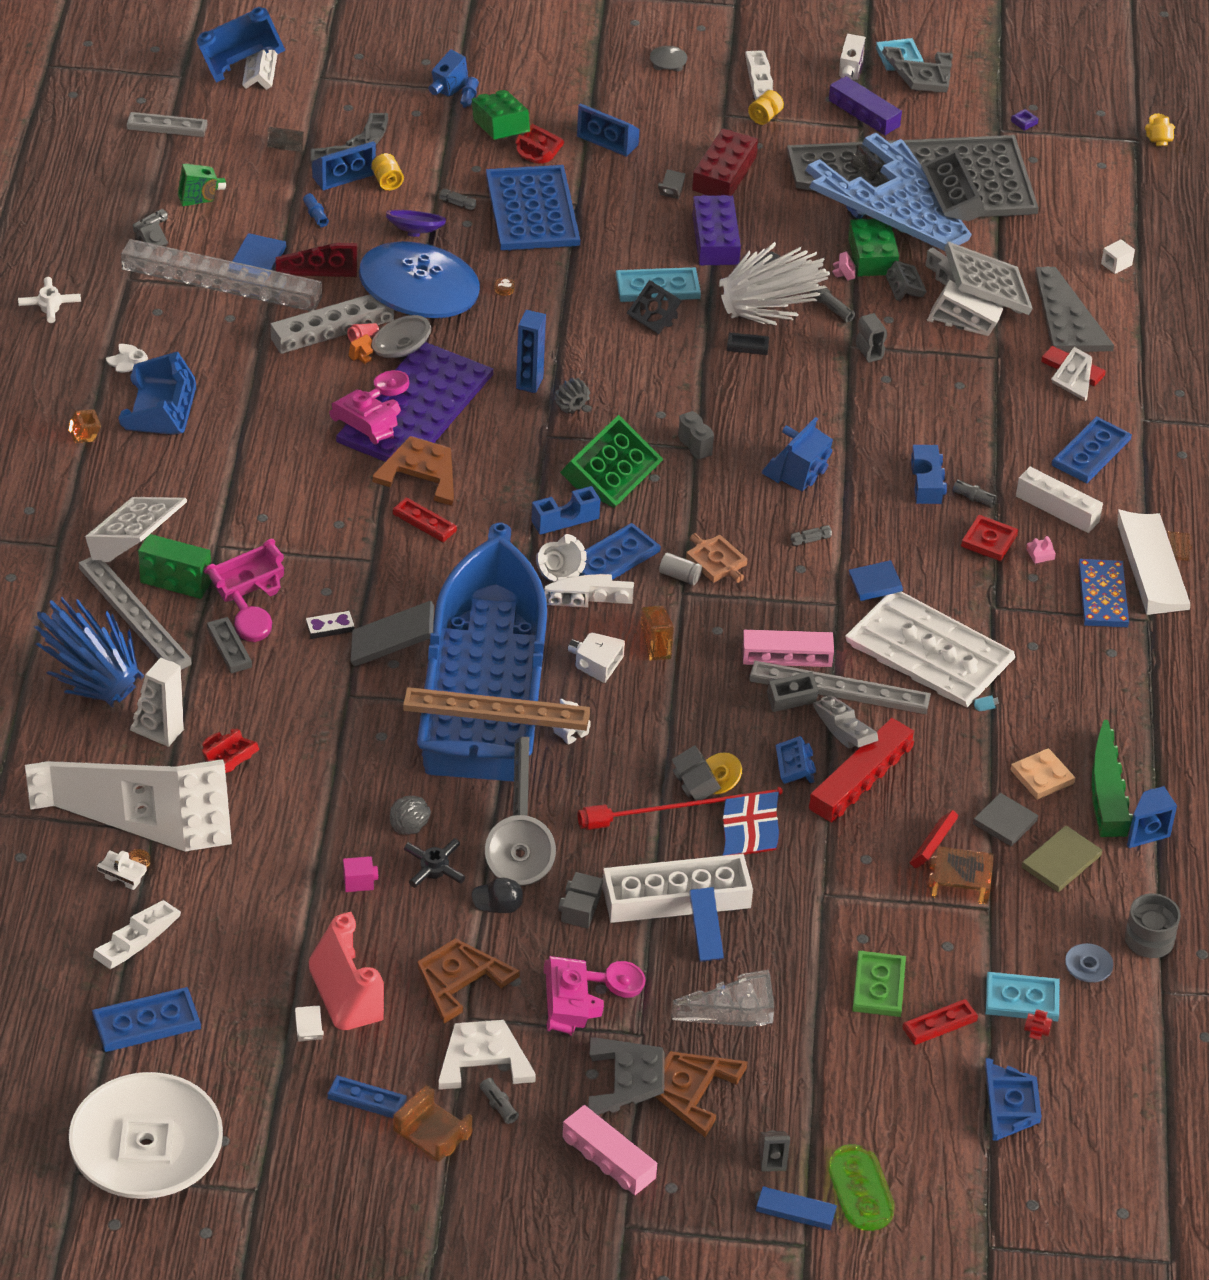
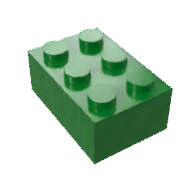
[472,90,530,140]
[848,219,899,276]
[138,534,212,599]

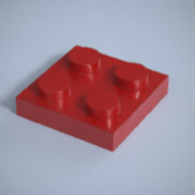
[961,515,1018,561]

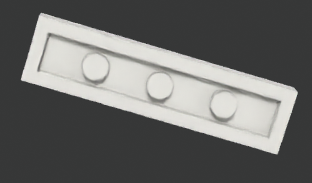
[242,49,277,90]

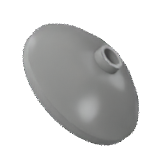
[372,315,431,358]
[485,815,556,886]

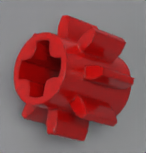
[1024,1009,1053,1040]

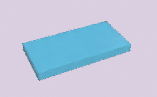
[616,267,701,302]

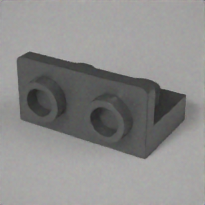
[886,261,927,301]

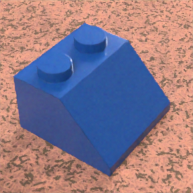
[1127,786,1177,848]

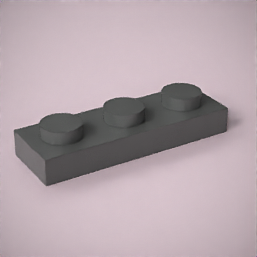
[207,617,252,673]

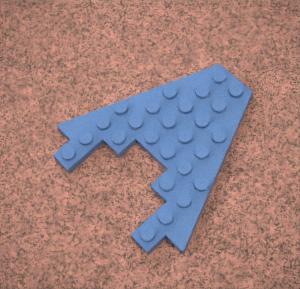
[805,133,972,251]

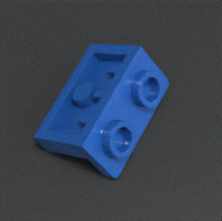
[776,736,816,784]

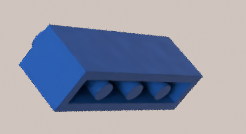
[516,310,546,393]

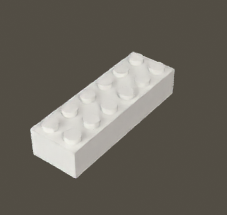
[602,854,753,923]

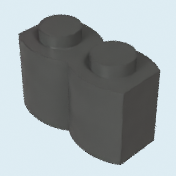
[856,313,887,363]
[678,411,714,459]

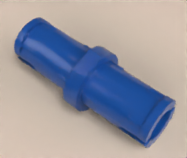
[303,193,329,227]

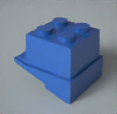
[762,417,833,492]

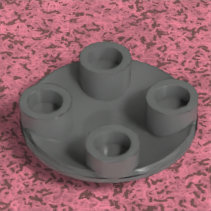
[650,46,687,71]

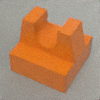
[348,334,373,364]

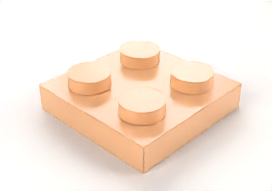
[1011,748,1075,800]

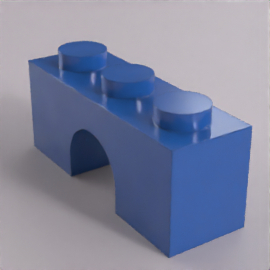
[911,445,947,504]
[531,486,600,535]

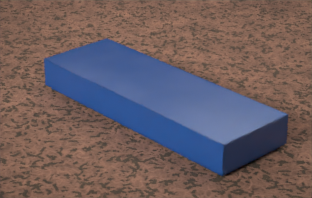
[689,887,724,962]
[328,1075,407,1120]
[756,1186,837,1230]

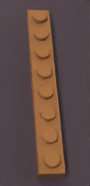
[403,687,590,731]

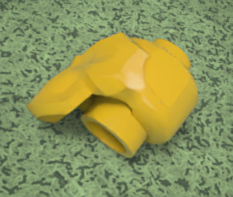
[1145,114,1175,146]

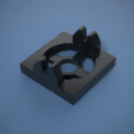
[627,280,682,335]

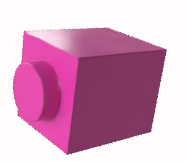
[343,856,378,892]

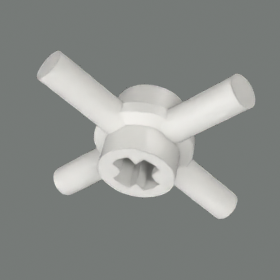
[18,277,81,323]

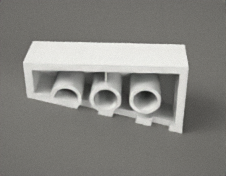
[130,658,184,747]

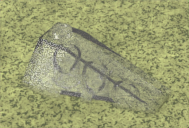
[671,970,775,1027]

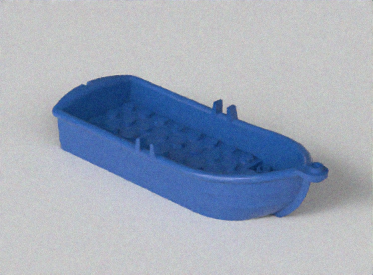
[417,523,547,781]

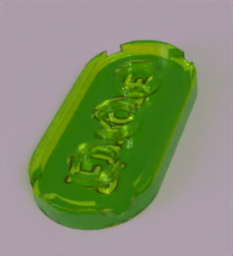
[828,1144,895,1231]

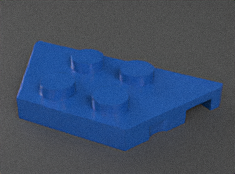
[985,1058,1042,1141]

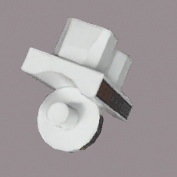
[97,851,147,890]

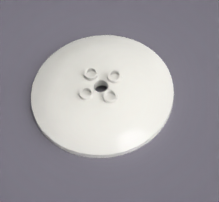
[69,1072,223,1199]

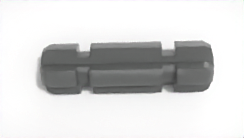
[439,188,477,210]
[132,209,168,234]
[790,525,832,546]

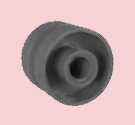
[1125,893,1181,958]

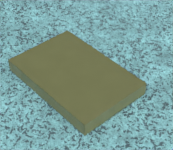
[1022,826,1102,892]

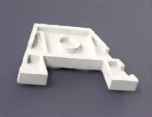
[439,1020,536,1090]

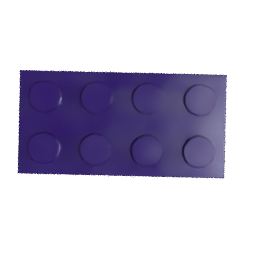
[692,195,741,265]

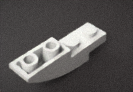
[545,574,634,607]

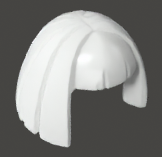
[536,534,586,582]

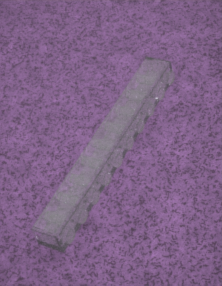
[121,239,322,311]

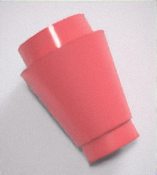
[347,323,379,342]

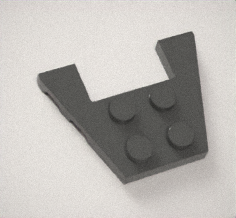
[882,46,953,93]
[589,1037,665,1116]

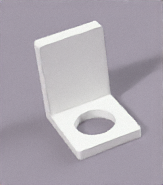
[295,1006,324,1041]

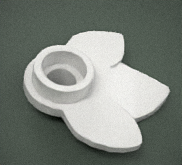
[106,344,148,373]

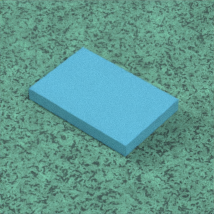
[985,972,1059,1022]

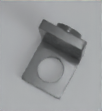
[658,169,686,199]

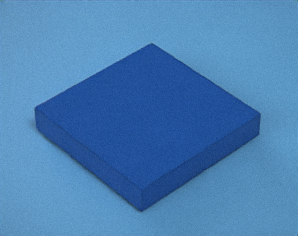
[849,560,903,601]

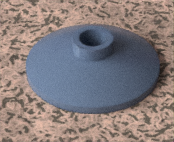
[1065,944,1113,982]

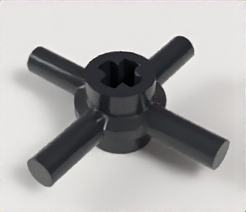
[404,838,466,888]

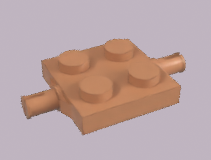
[686,533,748,583]

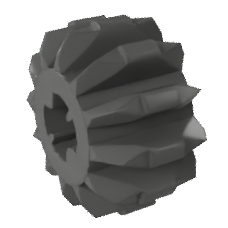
[554,377,591,413]

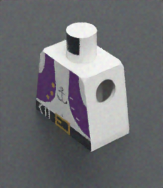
[839,34,866,80]

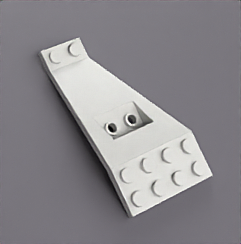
[25,759,232,851]

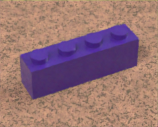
[829,76,902,135]

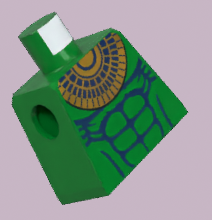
[177,164,226,206]

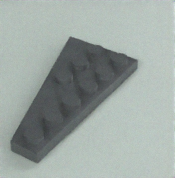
[1035,266,1114,352]

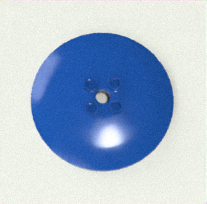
[359,241,480,318]

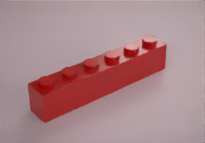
[809,718,914,822]

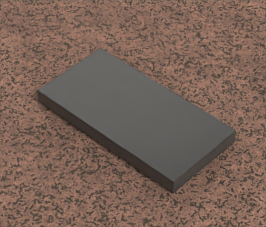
[351,601,434,667]

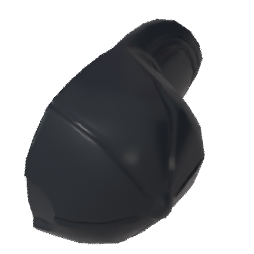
[472,877,523,913]

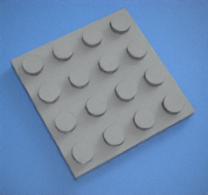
[944,242,1033,315]

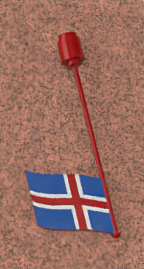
[577,787,783,856]

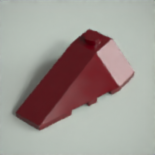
[276,243,358,277]

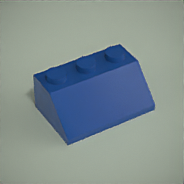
[577,103,640,157]
[312,141,376,190]

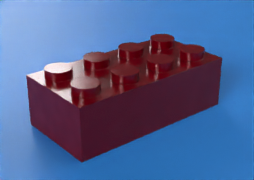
[692,128,758,196]

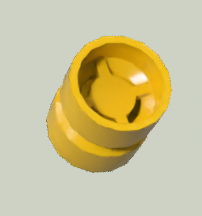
[748,90,784,125]
[371,153,404,191]

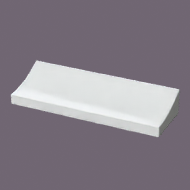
[1117,510,1190,615]

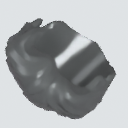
[390,796,431,835]

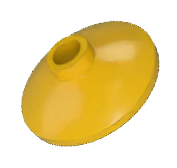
[706,753,742,794]

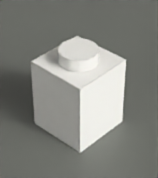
[1101,240,1135,274]

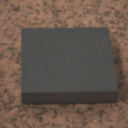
[973,793,1038,847]

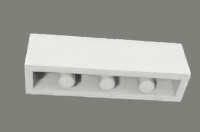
[1016,467,1103,533]

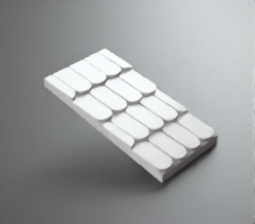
[845,592,1015,707]

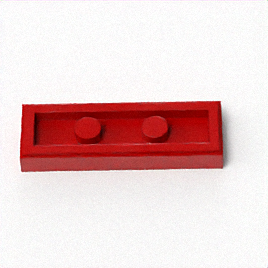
[1041,346,1106,387]
[393,497,457,543]
[909,810,958,868]
[902,999,978,1045]

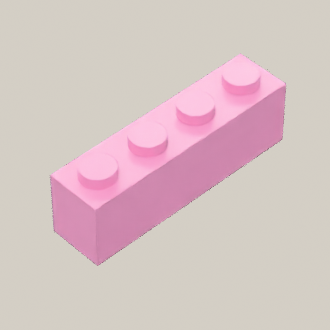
[742,630,834,667]
[562,1105,657,1195]

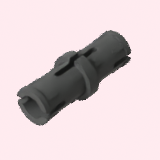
[953,479,997,508]
[479,1078,519,1124]

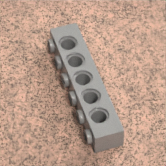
[271,294,394,354]

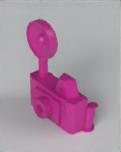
[330,370,410,445]
[204,539,284,642]
[544,956,646,1036]

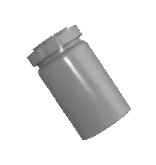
[659,552,702,585]

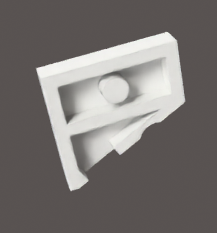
[1051,347,1092,401]

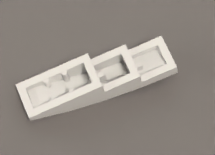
[745,51,773,100]
[93,900,181,969]

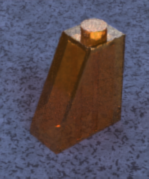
[641,606,674,661]

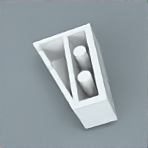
[927,280,1003,336]

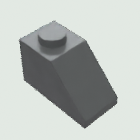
[758,1131,790,1171]

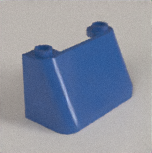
[197,7,286,83]
[119,351,196,435]

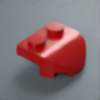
[516,123,564,164]
[201,729,260,773]

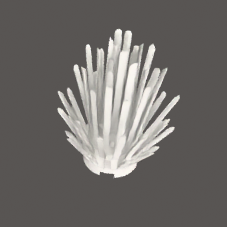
[719,242,830,325]

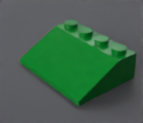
[560,415,664,508]

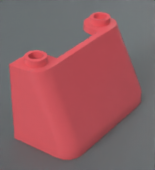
[309,912,384,1030]

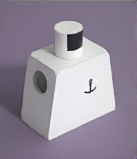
[568,633,625,683]

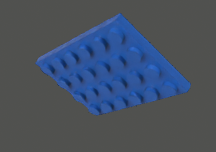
[486,165,580,250]

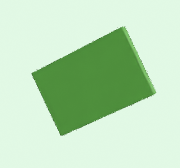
[852,951,906,1017]

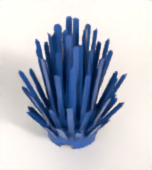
[34,597,144,707]

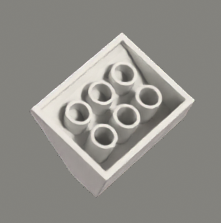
[85,497,187,562]

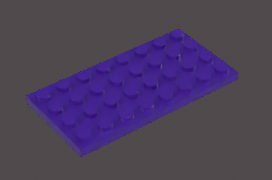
[336,342,493,462]

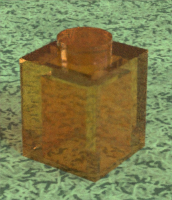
[68,409,101,443]

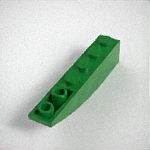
[1091,720,1133,837]

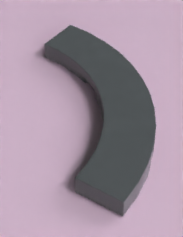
[311,113,388,167]

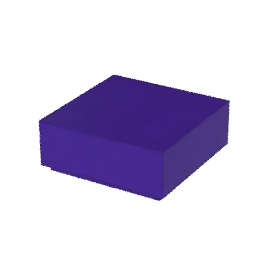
[1011,109,1039,131]

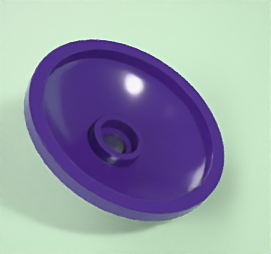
[386,210,446,237]

